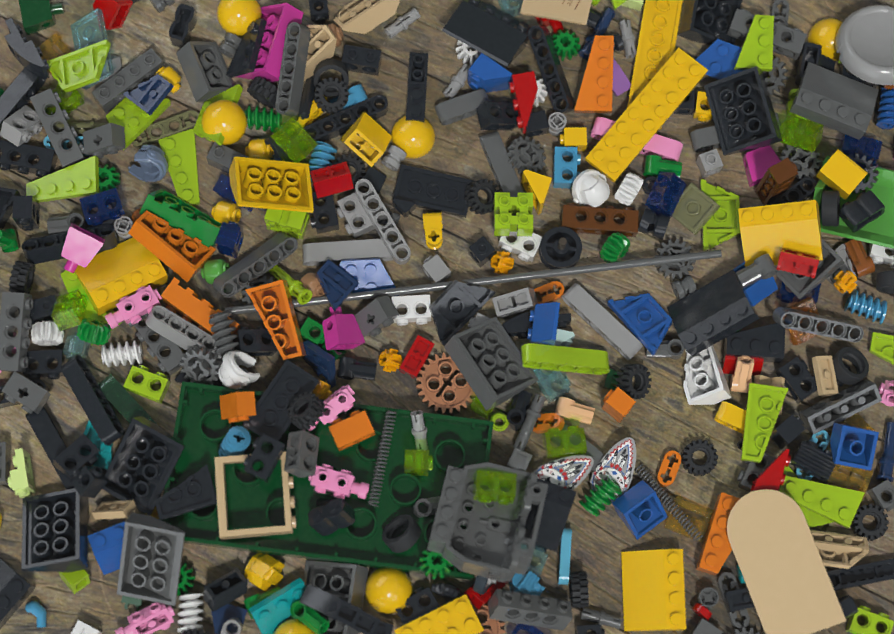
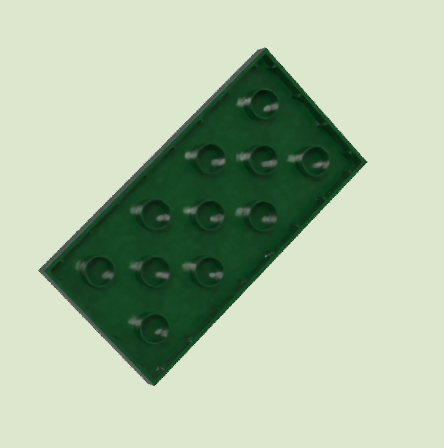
[163,382,494,581]

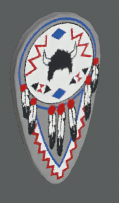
[590,437,636,502]
[534,455,594,490]

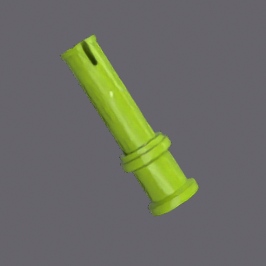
[268,264,313,305]

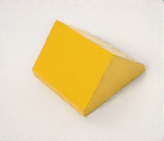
[816,149,868,200]
[521,170,552,215]

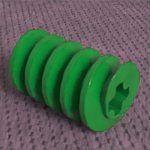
[244,105,282,133]
[579,473,622,516]

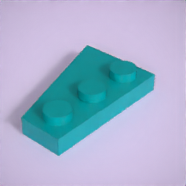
[249,578,306,634]

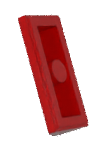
[722,355,764,376]

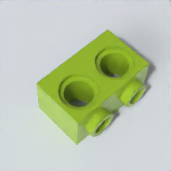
[123,365,171,404]
[845,605,894,634]

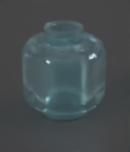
[63,332,91,360]

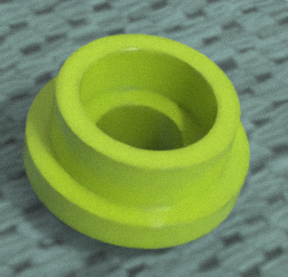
[490,412,509,432]

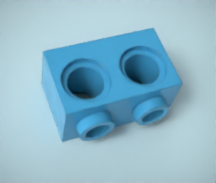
[553,146,581,189]

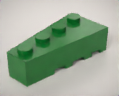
[139,189,227,247]

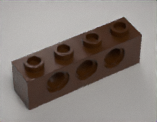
[755,157,798,206]
[561,203,639,238]

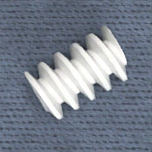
[101,340,143,367]
[177,593,204,633]

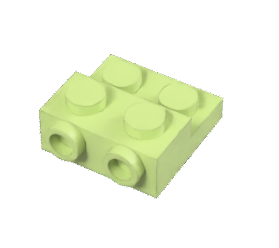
[8,448,36,498]

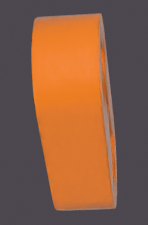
[534,281,565,304]
[533,413,565,434]
[656,450,681,487]

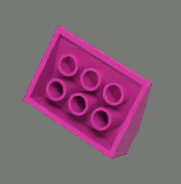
[237,3,303,82]

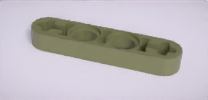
[132,110,199,149]

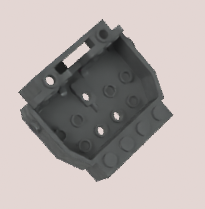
[427,462,548,582]

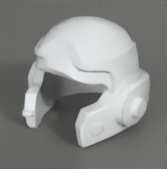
[572,169,610,207]
[218,350,260,389]

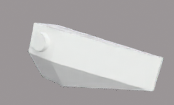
[683,345,731,405]

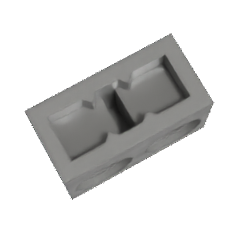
[0,105,43,147]
[336,193,375,239]
[492,287,538,318]

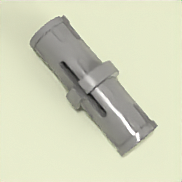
[384,8,421,39]
[619,20,636,59]
[443,64,470,100]
[410,410,429,451]

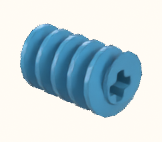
[309,141,337,182]
[844,290,887,325]
[218,426,251,457]

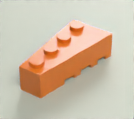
[574,35,614,113]
[128,210,216,282]
[161,277,241,336]
[246,279,306,360]
[696,492,741,576]

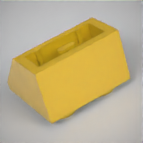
[340,112,392,167]

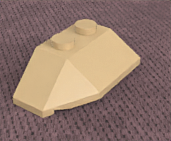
[333,0,400,34]
[292,25,337,81]
[810,530,869,569]

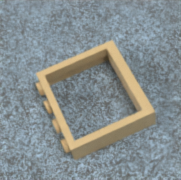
[214,451,296,540]

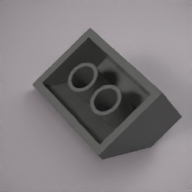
[176,41,235,102]

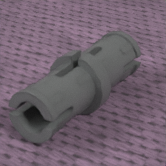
[581,607,622,630]

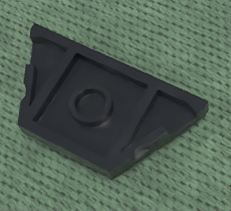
[429,279,495,346]

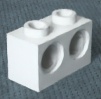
[498,232,543,262]
[392,295,431,326]

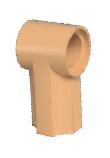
[730,355,754,393]
[555,397,595,425]

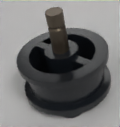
[539,227,582,270]

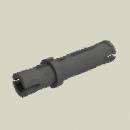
[513,393,547,451]

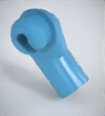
[25,601,47,628]

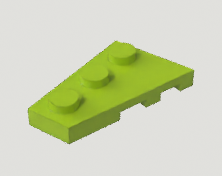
[734,15,774,72]

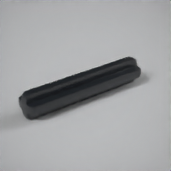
[298,77,316,120]

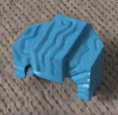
[509,571,545,596]

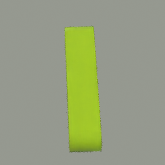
[521,343,610,375]

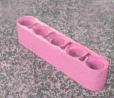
[590,117,683,162]

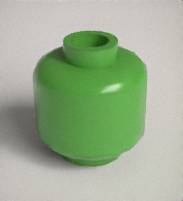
[201,259,230,284]

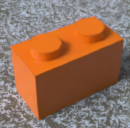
[602,387,636,423]
[220,391,256,423]
[329,410,375,451]

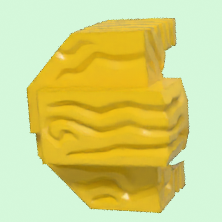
[244,553,285,592]

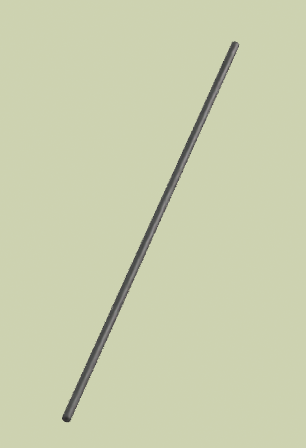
[225,250,722,315]

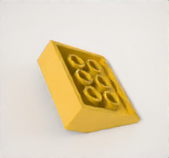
[229,156,314,213]
[738,200,823,267]
[75,237,168,316]
[621,549,686,632]

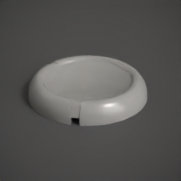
[835,5,894,85]

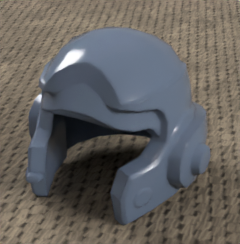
[128,145,168,182]

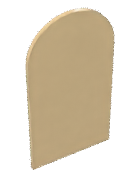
[727,489,846,634]

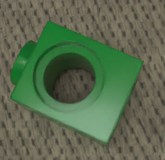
[300,317,325,347]

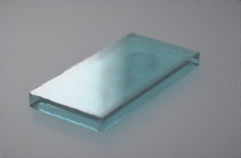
[70,8,114,90]

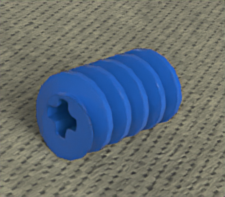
[876,88,894,129]

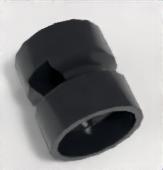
[638,208,670,240]

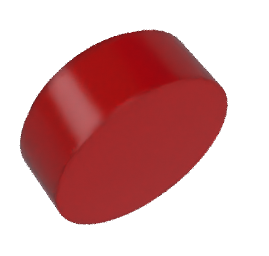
[692,603,712,621]

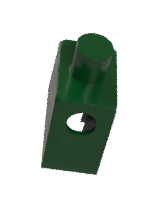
[19,0,64,35]

